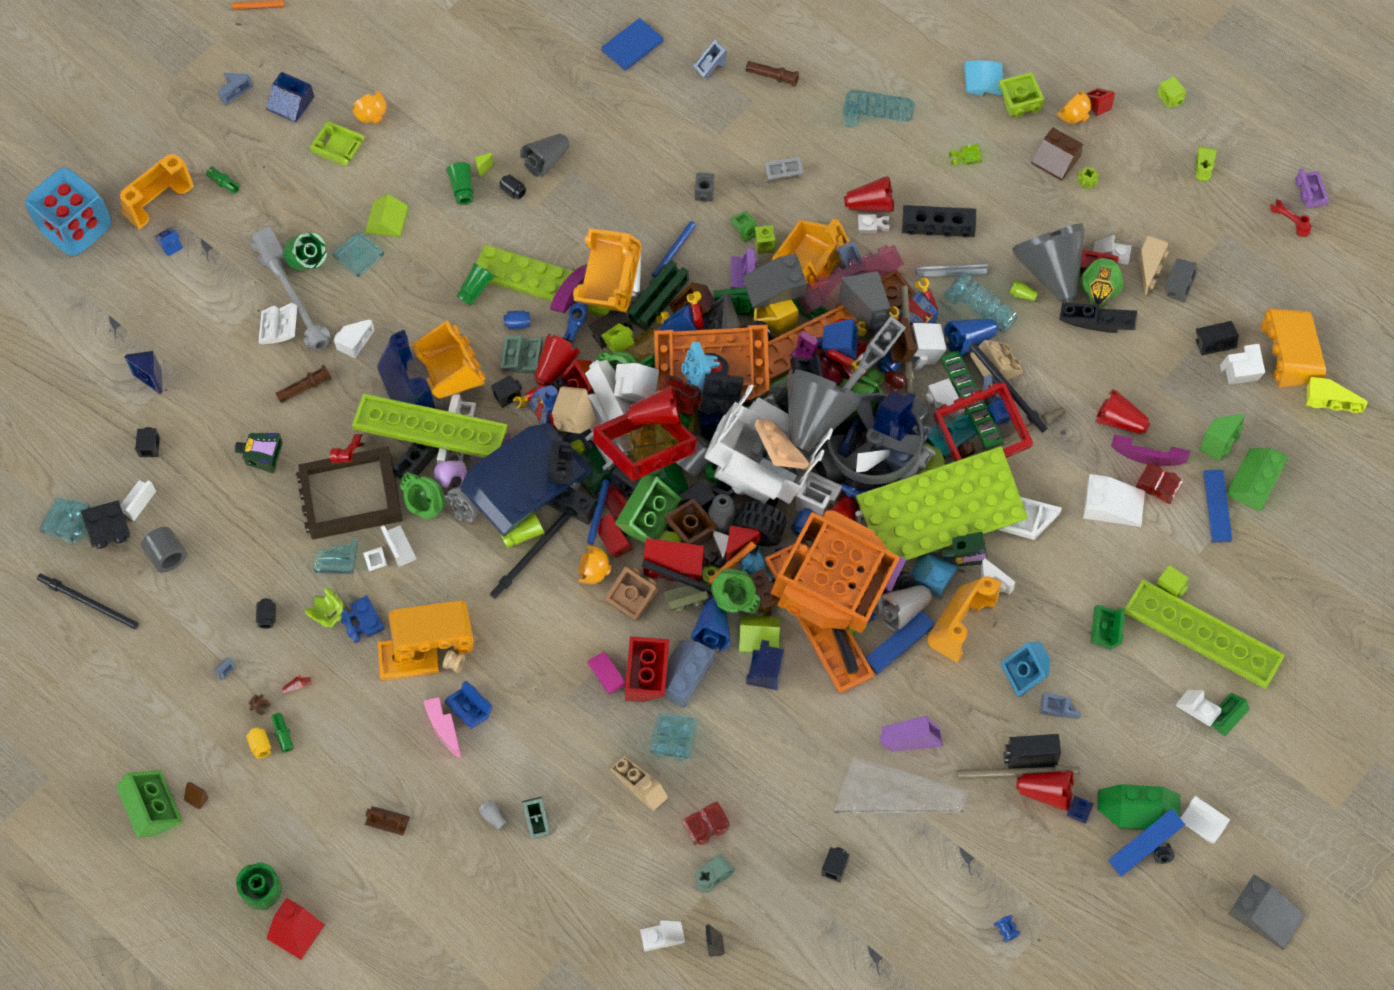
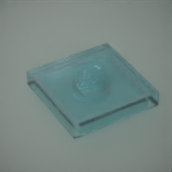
[332,231,384,277]

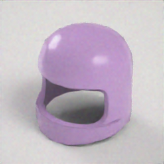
[434,461,467,488]

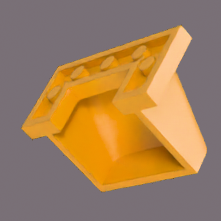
[771,219,849,298]

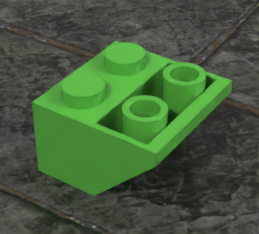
[1200,414,1245,461]

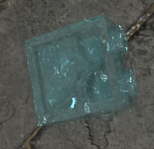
[39,497,90,544]
[650,713,698,761]

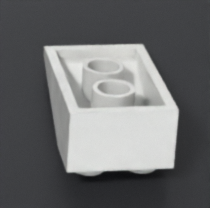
[1083,474,1145,527]

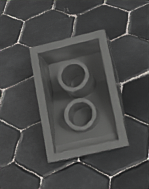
[742,253,807,309]
[703,293,741,330]
[1228,874,1305,950]

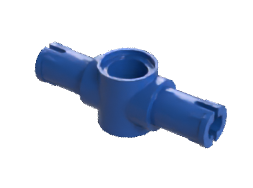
[563,302,589,343]

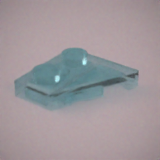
[314,539,358,574]

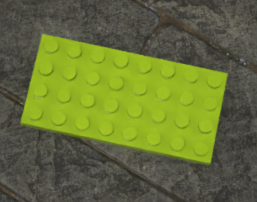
[856,446,1028,561]

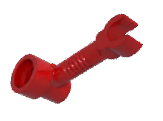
[1270,199,1311,237]
[330,434,364,463]

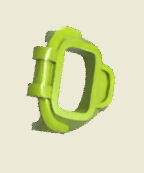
[305,587,343,628]

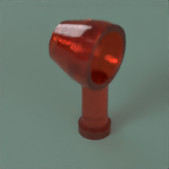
[885,371,906,397]

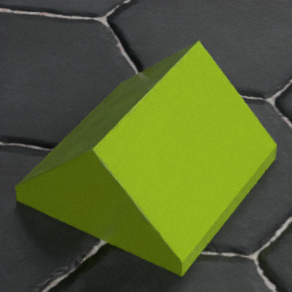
[365,194,409,238]
[739,615,781,655]

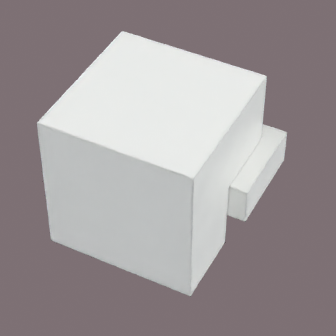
[911,323,946,370]
[1220,344,1265,385]
[614,363,659,403]
[795,471,842,516]

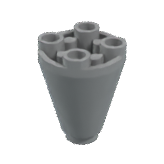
[444,485,480,522]

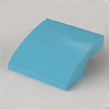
[964,60,1003,96]

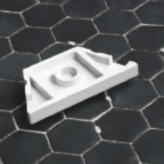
[998,497,1062,540]

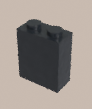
[1003,734,1061,769]

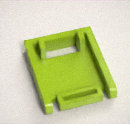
[310,121,365,166]

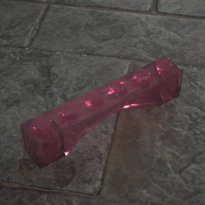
[798,245,904,314]

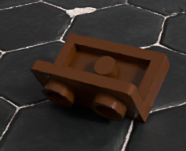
[889,318,917,362]
[750,569,780,616]

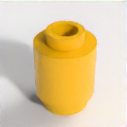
[246,727,271,759]

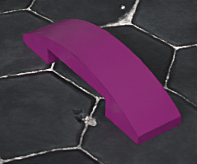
[550,264,587,314]
[1111,434,1190,466]

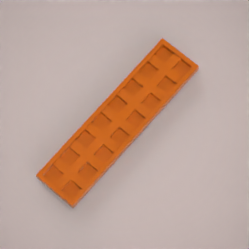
[768,305,871,382]
[765,544,874,694]

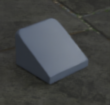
[212,657,236,680]

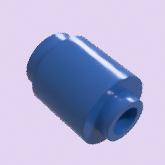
[504,310,530,330]
[878,351,902,375]
[791,508,816,537]

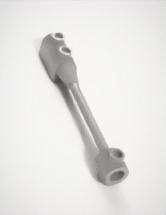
[249,226,332,351]
[842,316,906,390]

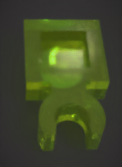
[949,144,983,165]

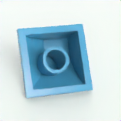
[911,553,959,599]
[1000,642,1051,697]

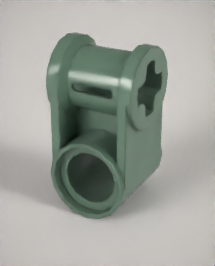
[696,854,735,892]

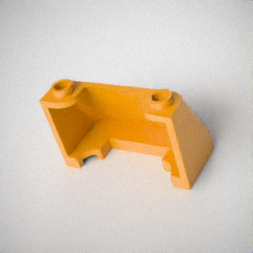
[573,228,641,312]
[927,576,1001,663]

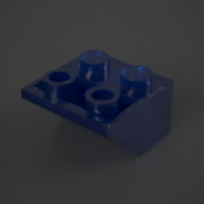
[266,72,314,123]

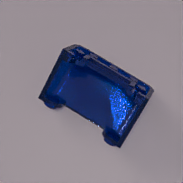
[377,330,435,409]

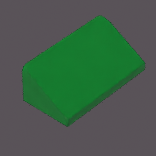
[1211,693,1249,736]

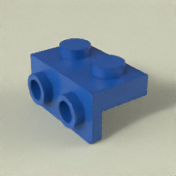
[445,681,492,729]

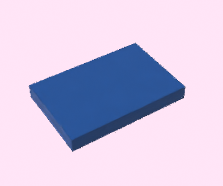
[601,18,663,71]

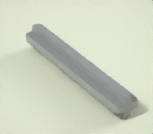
[915,263,988,277]

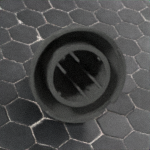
[1012,223,1085,303]
[787,369,862,455]

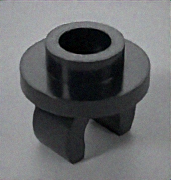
[705,550,725,568]
[896,571,916,590]
[1153,843,1175,864]

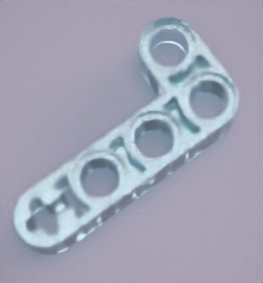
[843,90,915,127]
[944,273,1017,332]

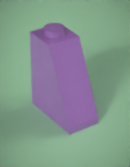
[880,716,943,752]

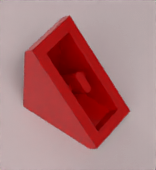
[1086,88,1115,116]
[726,526,760,561]

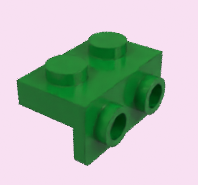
[1090,604,1125,650]

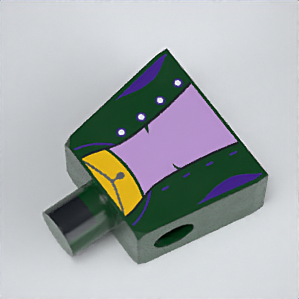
[235,433,283,473]
[942,532,988,567]

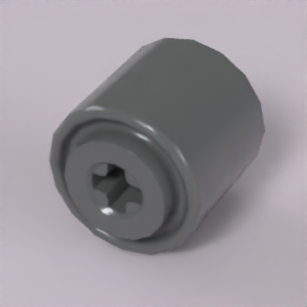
[676,432,710,477]
[141,527,187,573]

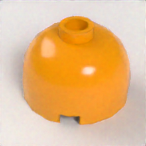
[1056,89,1091,125]
[350,91,387,124]
[577,545,611,585]

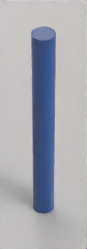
[651,221,696,278]
[587,480,610,545]

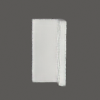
[120,480,156,521]
[381,525,416,567]
[1181,796,1230,844]

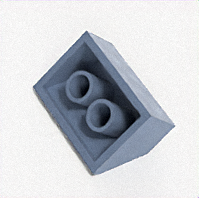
[664,640,715,708]

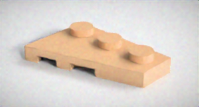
[754,419,810,469]

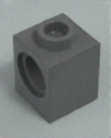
[695,173,715,202]

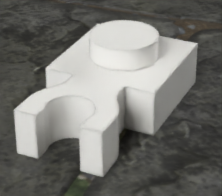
[858,214,890,234]

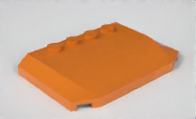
[654,325,770,405]

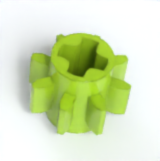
[1077,167,1100,190]

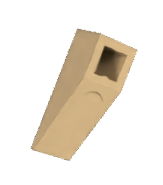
[1139,235,1170,296]
[610,756,668,811]

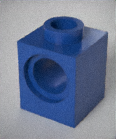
[987,399,1011,426]

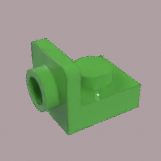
[730,211,757,242]
[859,367,887,389]

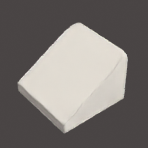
[363,546,387,571]

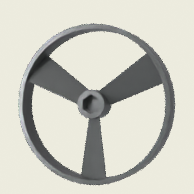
[827,393,924,484]

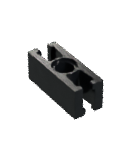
[392,443,439,479]

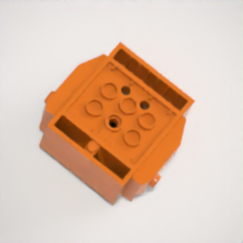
[771,511,900,633]

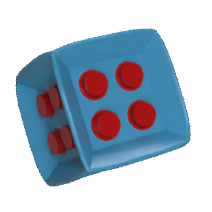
[25,167,112,256]

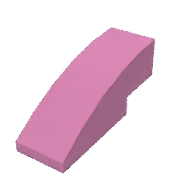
[424,697,461,758]

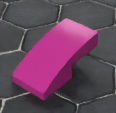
[587,651,626,694]

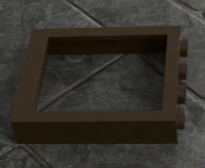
[296,446,403,540]

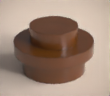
[958,442,975,458]

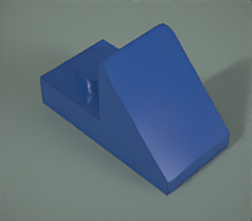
[154,228,183,256]

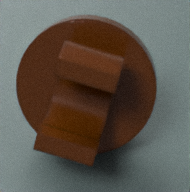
[248,693,271,715]

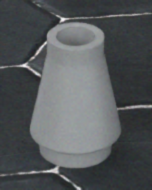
[478,799,507,830]

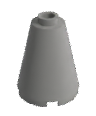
[876,585,932,631]

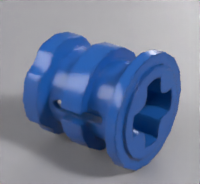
[994,915,1021,943]

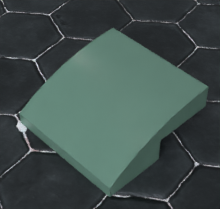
[500,335,544,373]

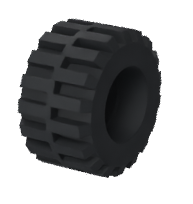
[734,502,787,546]

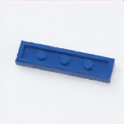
[1203,470,1232,542]
[865,610,935,675]
[1107,808,1186,877]

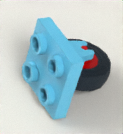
[681,342,729,396]

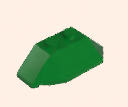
[1098,784,1181,830]

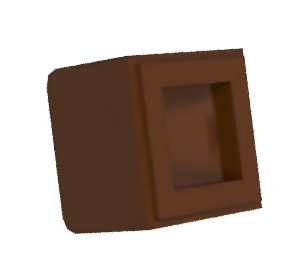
[184,782,208,809]

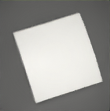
[258,303,297,344]

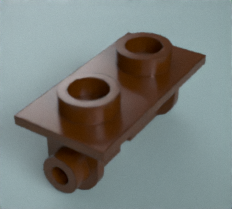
[365,806,410,836]

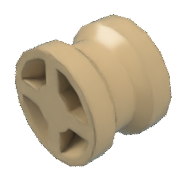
[443,650,465,673]

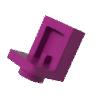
[791,331,819,359]

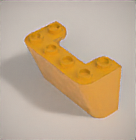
[120,154,194,230]
[1261,308,1326,388]
[411,320,486,399]
[388,600,474,663]

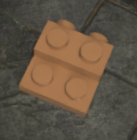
[605,566,660,621]

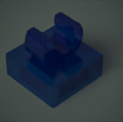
[1067,796,1094,824]

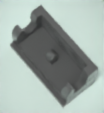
[1164,259,1197,303]

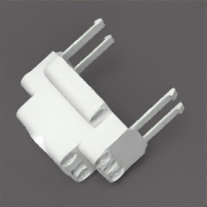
[704,385,833,504]

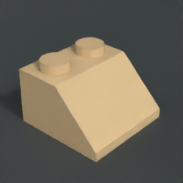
[552,386,597,433]

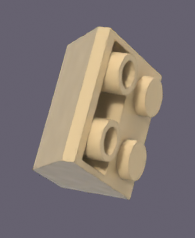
[970,340,1024,381]

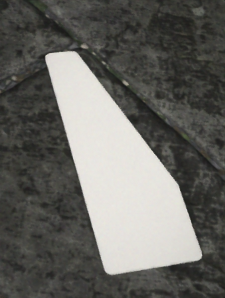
[856,449,890,472]

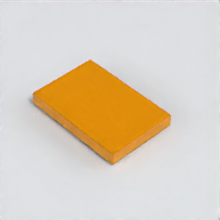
[377,640,440,681]

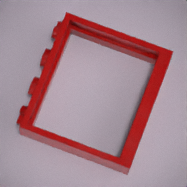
[933,382,1034,462]
[593,414,697,481]

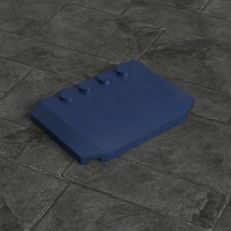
[460,423,593,537]

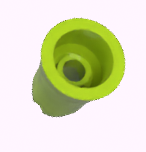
[499,513,545,548]

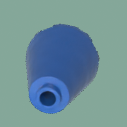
[944,318,998,356]
[691,596,731,652]

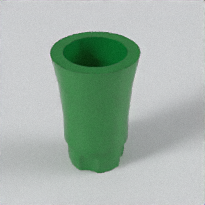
[446,162,473,205]
[457,262,495,306]

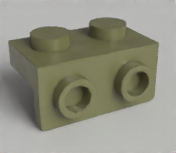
[664,581,709,613]

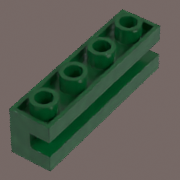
[627,260,689,332]

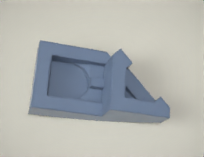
[1040,692,1081,719]

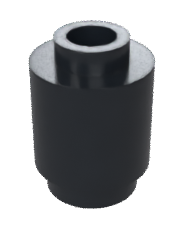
[499,174,527,200]
[256,598,276,629]

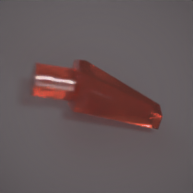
[282,675,312,695]

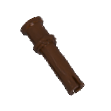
[745,61,799,87]
[275,365,332,403]

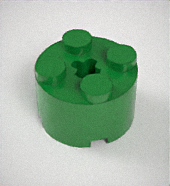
[283,232,327,271]
[236,862,282,910]

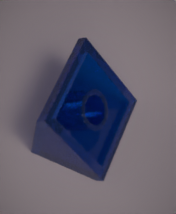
[124,351,163,394]

